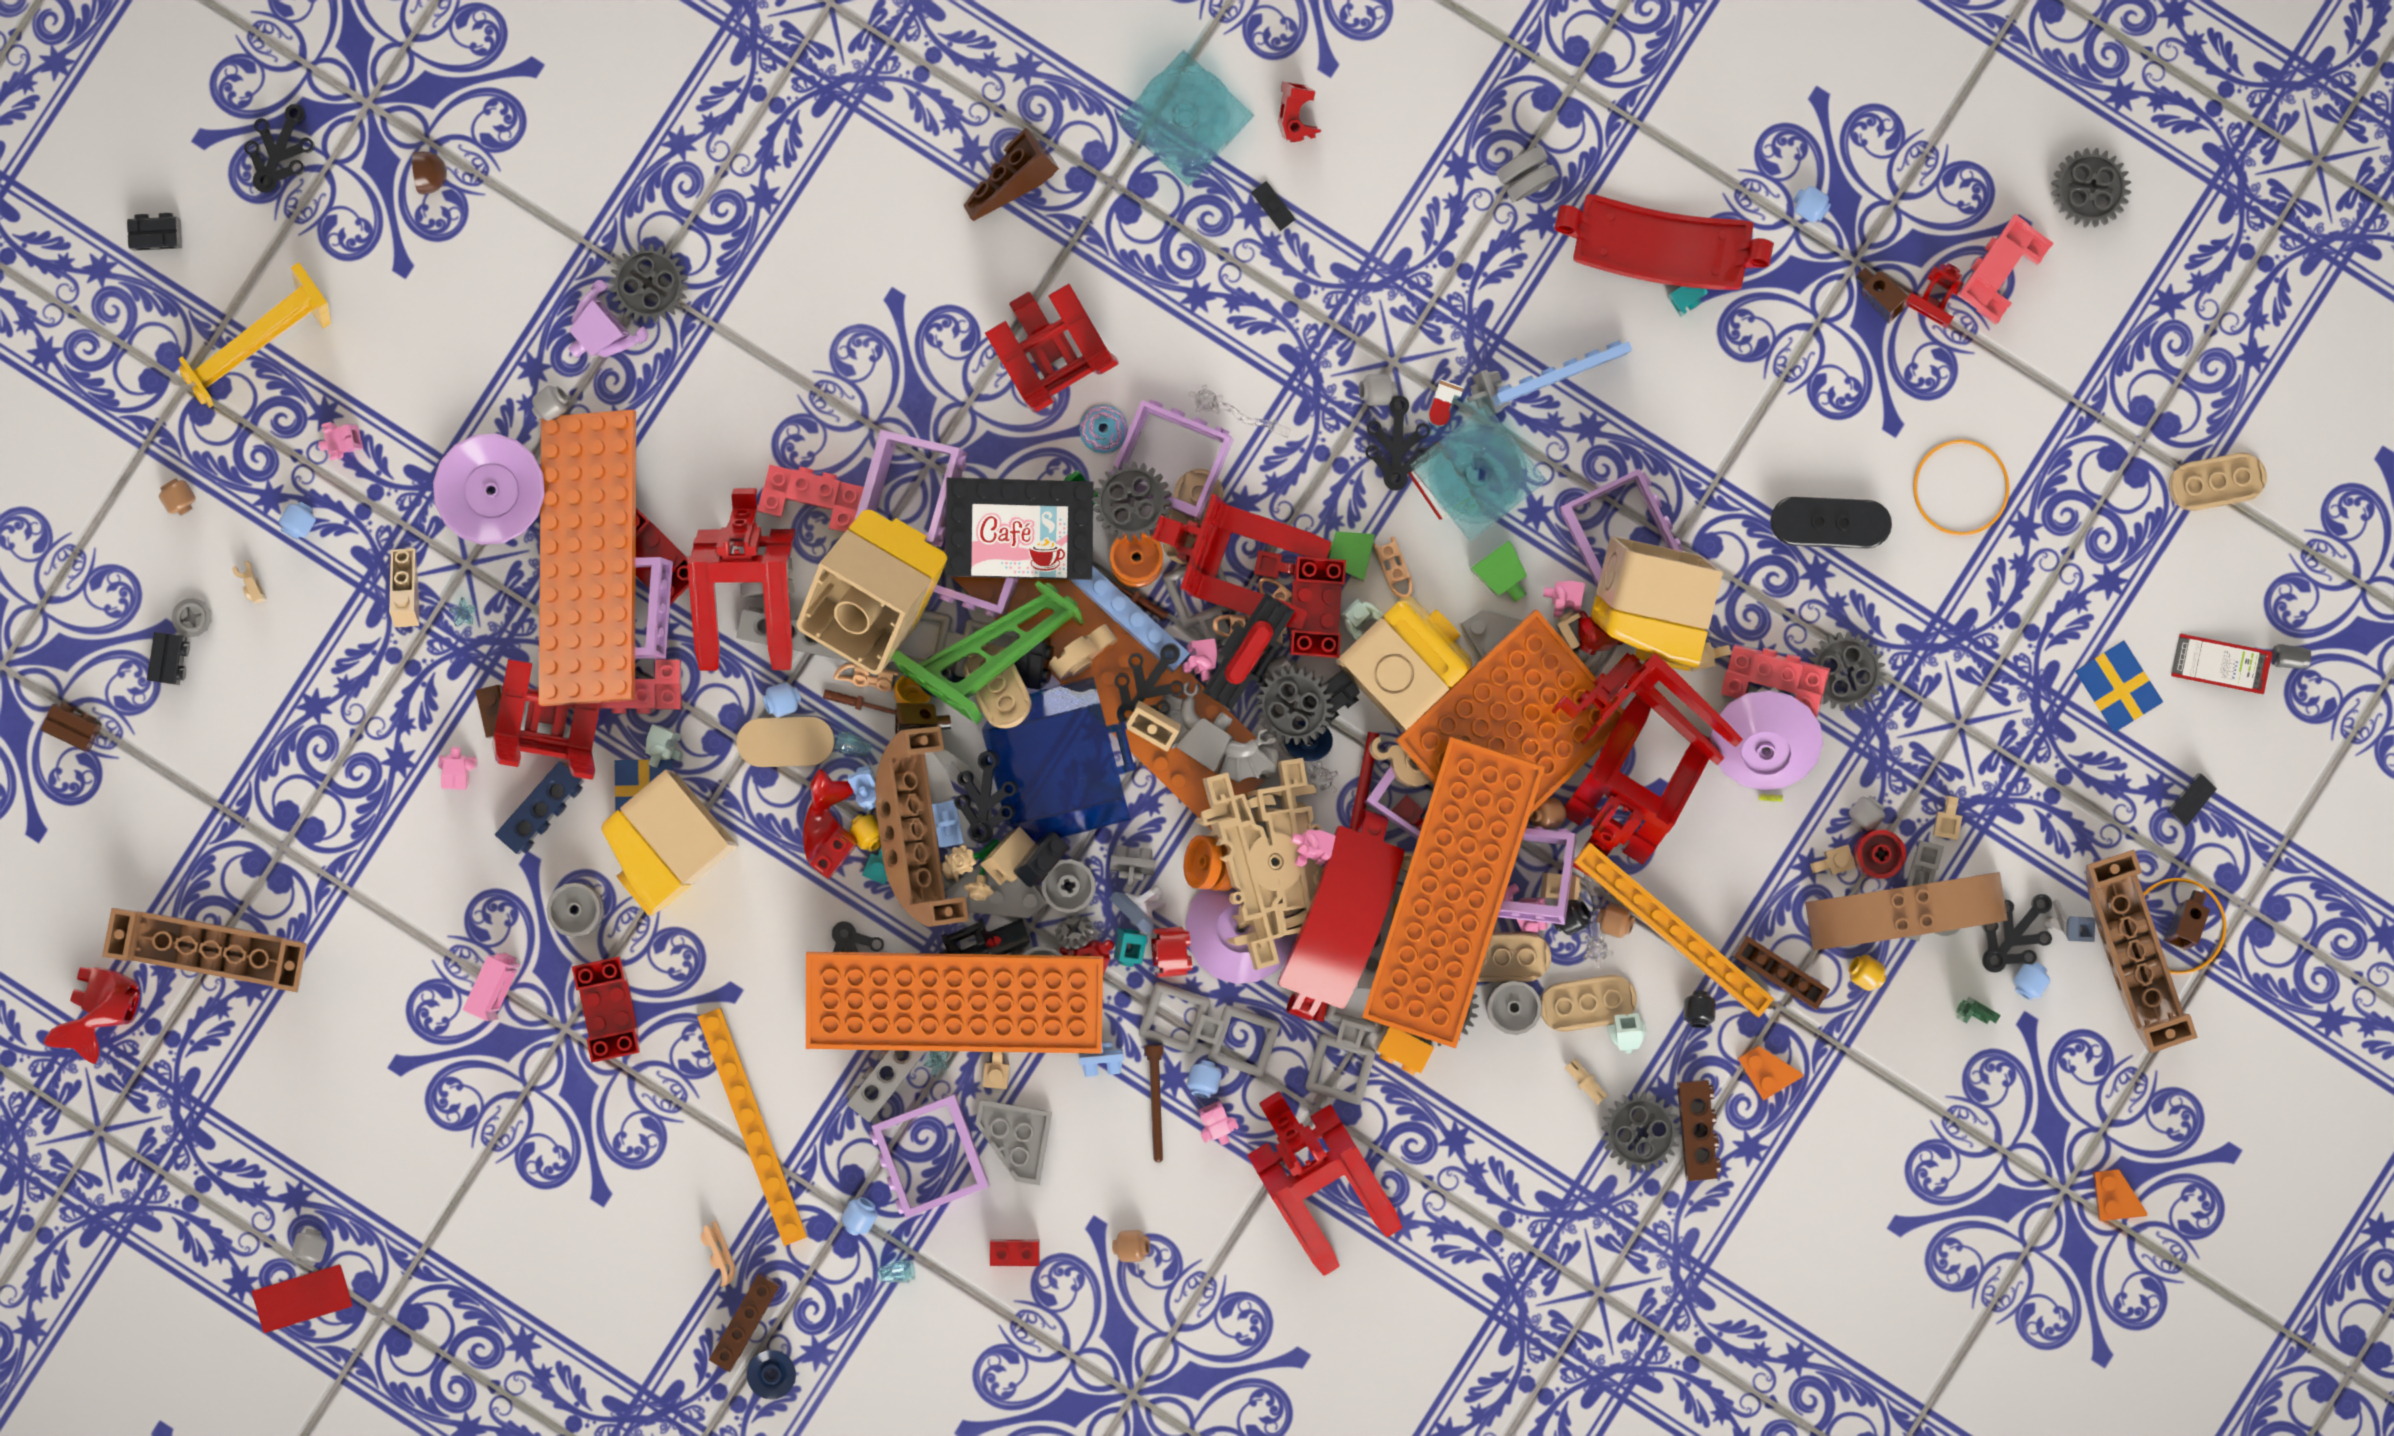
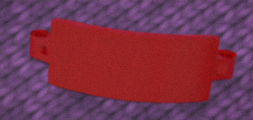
[1554,194,1774,290]
[1278,809,1404,1021]

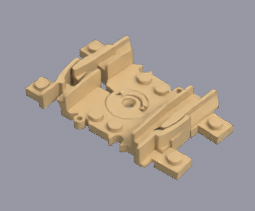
[1195,758,1323,970]

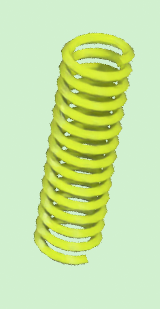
[1758,794,1783,802]

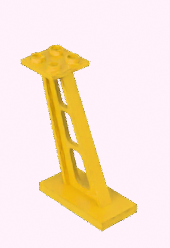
[178,262,331,408]

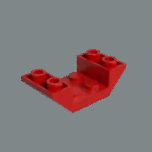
[636,508,689,605]
[1289,556,1346,658]
[571,956,640,1063]

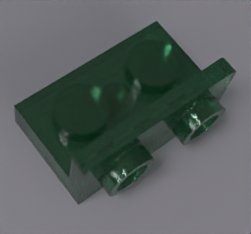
[1956,997,2001,1024]

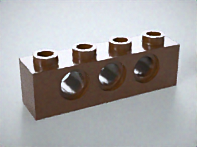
[1731,936,1830,1010]
[1677,1079,1721,1181]
[709,1272,781,1372]

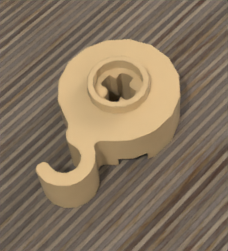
[1049,624,1118,680]
[1369,737,1431,788]

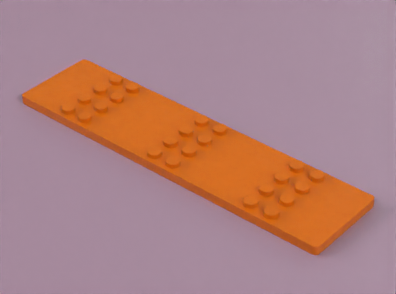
[943,549,1266,830]

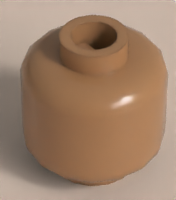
[159,478,196,516]
[1529,798,1566,829]
[1597,903,1635,938]
[1112,1230,1150,1263]

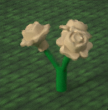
[941,839,1000,901]

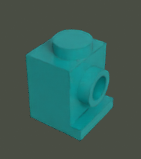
[1668,286,1708,317]
[1114,928,1147,967]

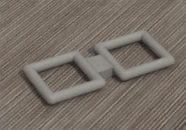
[1163,565,1260,684]
[889,610,1020,678]
[1305,970,1383,1105]
[1139,981,1280,1077]

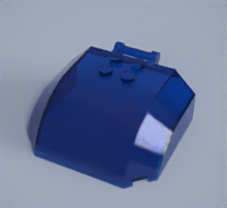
[981,675,1138,842]

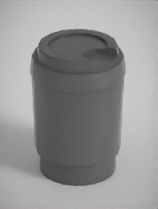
[2271,644,2311,669]

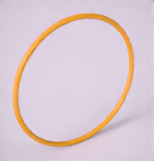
[1913,440,2009,536]
[2143,878,2227,974]

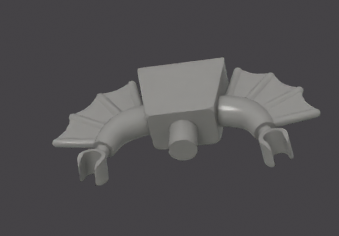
[1159,682,1276,783]

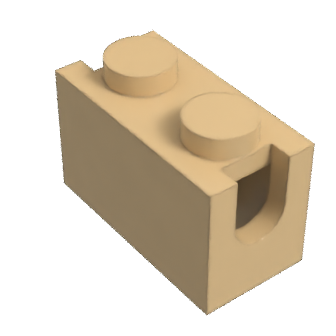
[1125,700,1181,752]
[980,826,1035,885]

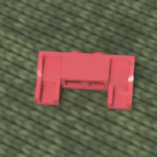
[1957,214,2054,324]
[757,465,864,532]
[1721,644,1830,718]
[600,660,682,714]

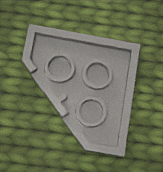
[1461,611,1523,658]
[945,864,1047,918]
[975,1099,1052,1185]

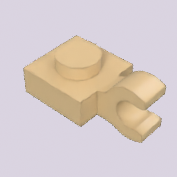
[232,561,267,603]
[1691,642,1731,672]
[1933,796,1963,840]
[1810,844,1856,875]
[983,1052,1010,1089]

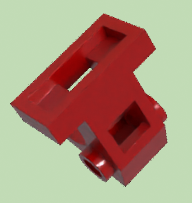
[1278,81,1321,142]
[1907,263,1964,328]

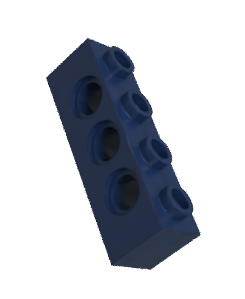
[494,761,584,854]

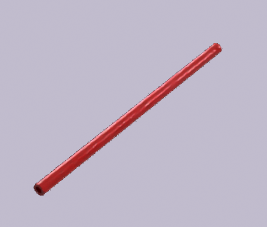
[1312,732,1380,1022]

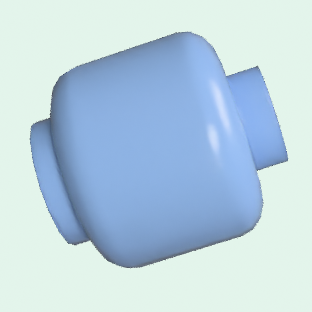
[1793,186,1831,222]
[279,502,316,540]
[763,682,801,717]
[2013,962,2050,1000]
[1187,1060,1222,1098]
[841,1197,878,1235]

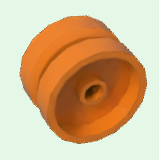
[1110,533,1163,589]
[1183,835,1233,891]

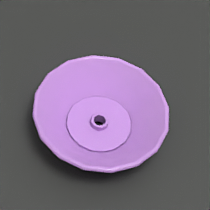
[433,433,545,545]
[1710,690,1823,790]
[1185,888,1297,984]

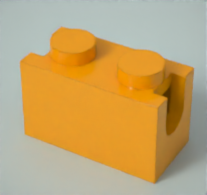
[1376,1026,1434,1075]

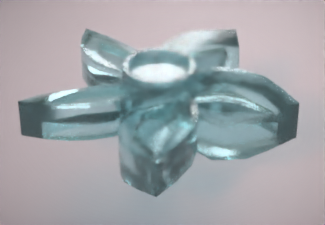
[449,597,477,626]
[924,1051,949,1077]

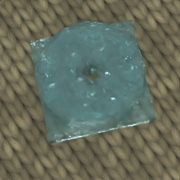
[1117,49,1255,187]
[1409,405,1547,542]

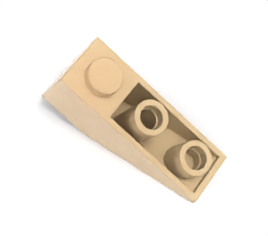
[389,548,420,627]

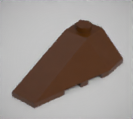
[963,128,1059,221]

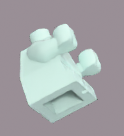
[1340,598,1383,640]
[645,724,683,768]
[1607,1013,1646,1054]

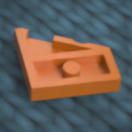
[1737,1046,1804,1100]
[2093,1169,2147,1221]

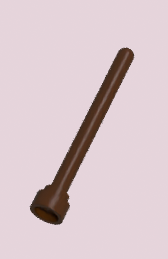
[1144,1044,1164,1163]

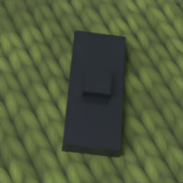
[1251,181,1296,231]

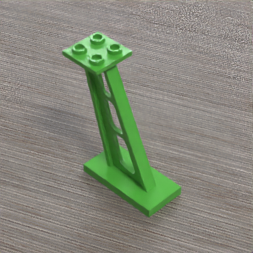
[891,581,1084,725]

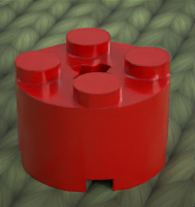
[1853,830,1906,879]
[1151,926,1192,978]

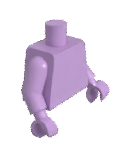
[568,280,648,358]

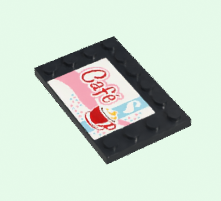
[944,477,1094,580]

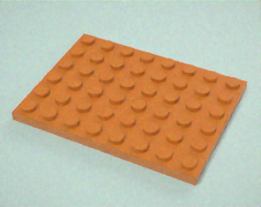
[1395,609,1624,815]

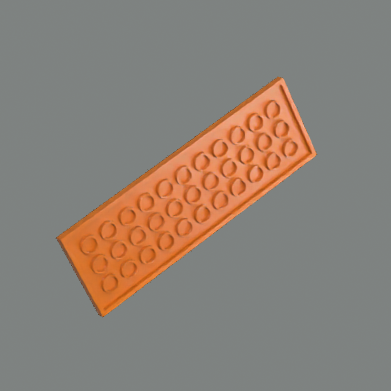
[539,409,636,706]
[1362,736,1545,1049]
[806,952,1103,1054]

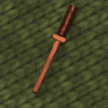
[1106,577,1169,621]
[823,689,895,715]

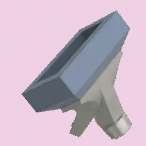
[1109,885,1166,935]
[2045,899,2095,942]

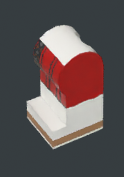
[1428,379,1464,427]

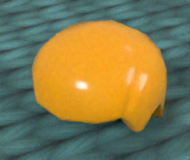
[894,675,931,703]

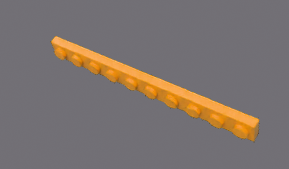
[1573,843,1774,1017]
[697,1008,808,1246]

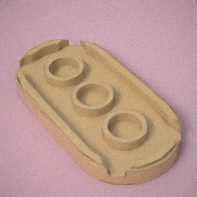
[2169,453,2267,511]
[1162,469,1223,565]
[964,644,1032,728]
[737,717,835,767]
[1477,932,1551,982]
[1540,975,1637,1032]

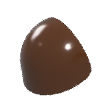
[412,152,447,195]

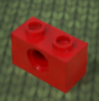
[990,1239,1040,1266]

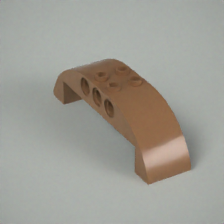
[875,726,969,927]
[2086,849,2198,1053]
[1805,872,2008,950]
[102,908,307,992]

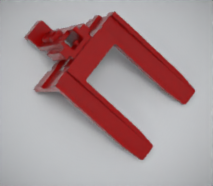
[985,283,1119,413]
[687,488,796,671]
[1152,494,1332,630]
[1552,652,1743,765]
[492,659,601,780]
[1565,695,1710,877]
[1247,1091,1402,1276]

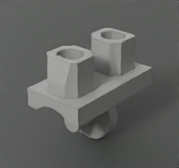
[1467,370,1510,418]
[1110,845,1155,886]

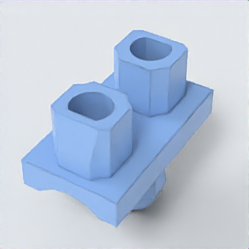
[847,766,876,812]
[932,800,964,848]
[1079,1041,1124,1077]

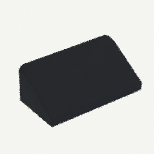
[2167,773,2217,827]

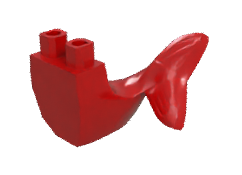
[802,769,858,880]
[43,967,140,1064]

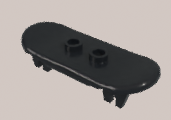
[1770,497,1892,549]

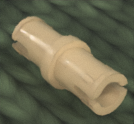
[1564,1058,1608,1105]

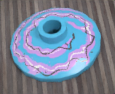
[1079,405,1128,453]

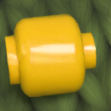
[849,814,881,851]
[1848,955,1886,991]

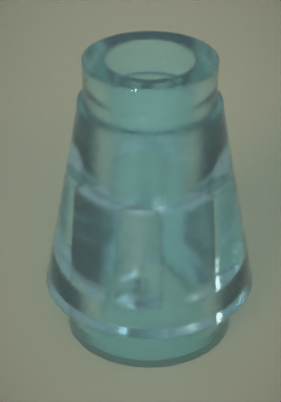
[834,730,872,758]
[878,1259,915,1283]

